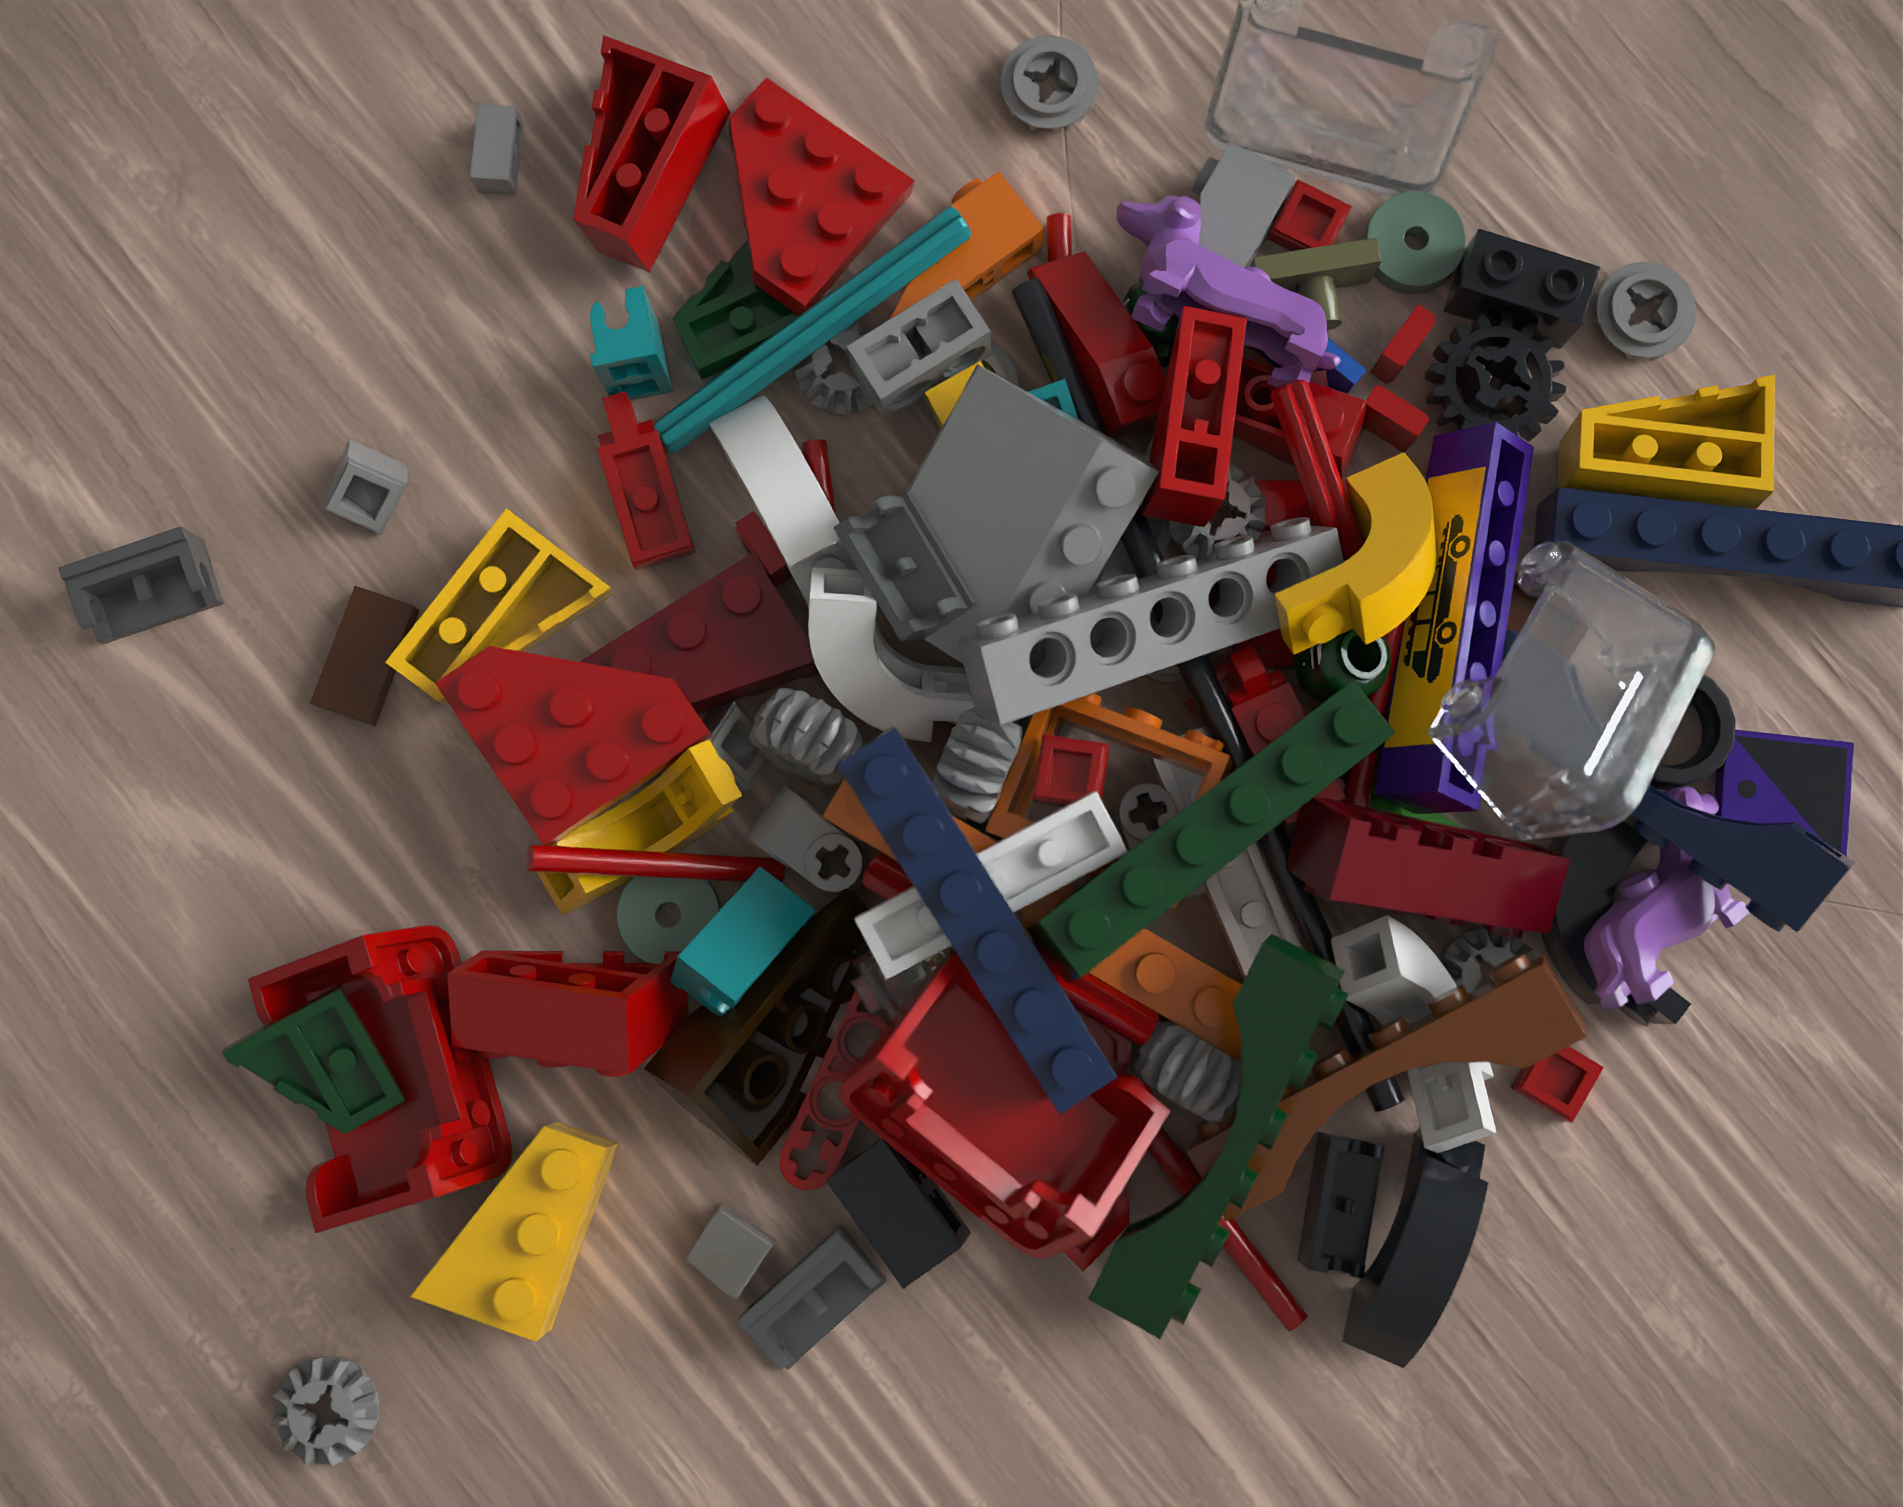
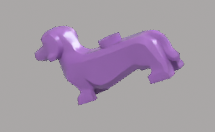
[1116,196,1341,388]
[1584,786,1749,1010]

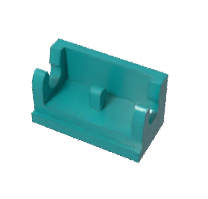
[590,286,674,400]
[670,867,816,1016]

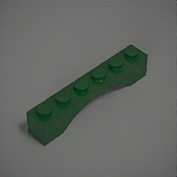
[1026,680,1395,982]
[1088,934,1349,1339]

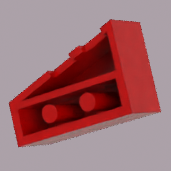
[573,35,731,273]
[447,950,688,1077]

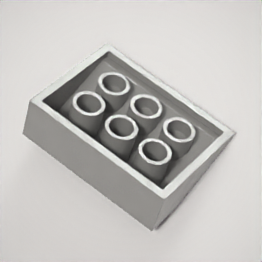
[876,364,1159,670]

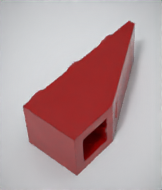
[1233,358,1366,481]

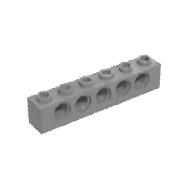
[957,517,1344,725]

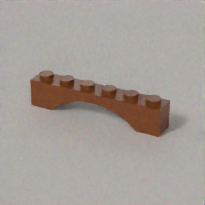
[1186,953,1587,1222]

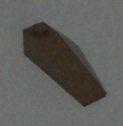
[644,889,874,1166]

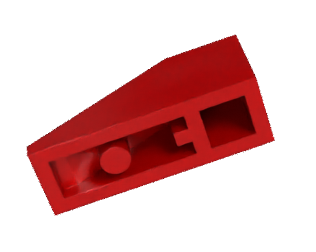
[1027,251,1166,439]
[1142,306,1247,527]

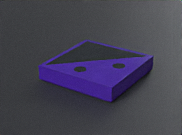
[1715,729,1854,857]

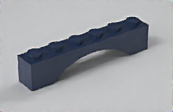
[1532,487,1903,608]
[1492,629,1855,933]
[835,726,1118,1114]

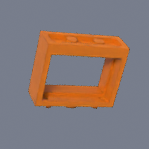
[985,693,1233,912]

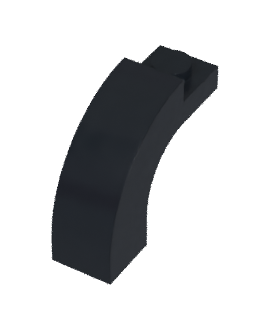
[1541,801,1691,1026]
[1342,1127,1488,1368]

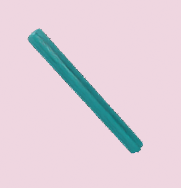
[654,206,971,452]

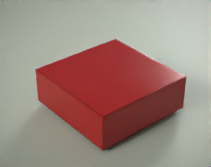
[1267,179,1352,251]
[1370,304,1436,384]
[1365,385,1429,452]
[735,511,792,587]
[1031,734,1110,807]
[1510,1046,1604,1123]

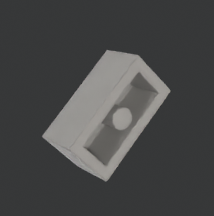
[470,104,524,195]

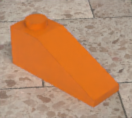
[890,171,1044,319]

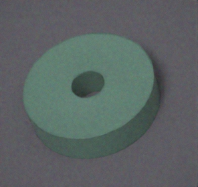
[1363,191,1466,294]
[617,877,721,963]

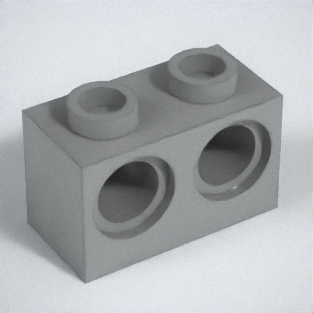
[846,279,991,421]

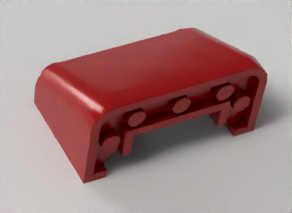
[248,925,512,1234]
[838,947,1171,1259]

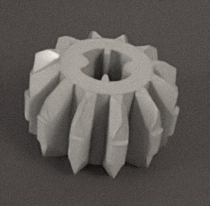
[748,688,863,788]
[932,707,1024,823]
[1133,1021,1242,1122]

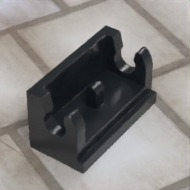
[1297,1132,1385,1278]
[826,1138,971,1289]

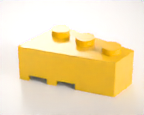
[385,508,613,705]

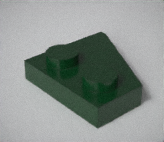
[672,232,799,380]
[222,984,405,1134]

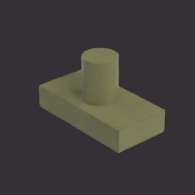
[1250,238,1382,331]

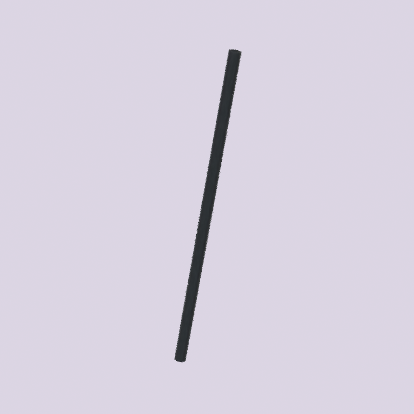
[1012,278,1405,1112]

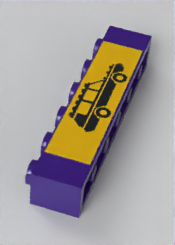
[1374,422,1534,814]

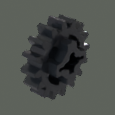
[1424,313,1566,442]

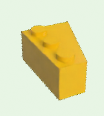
[1557,375,1775,509]
[410,1122,619,1342]

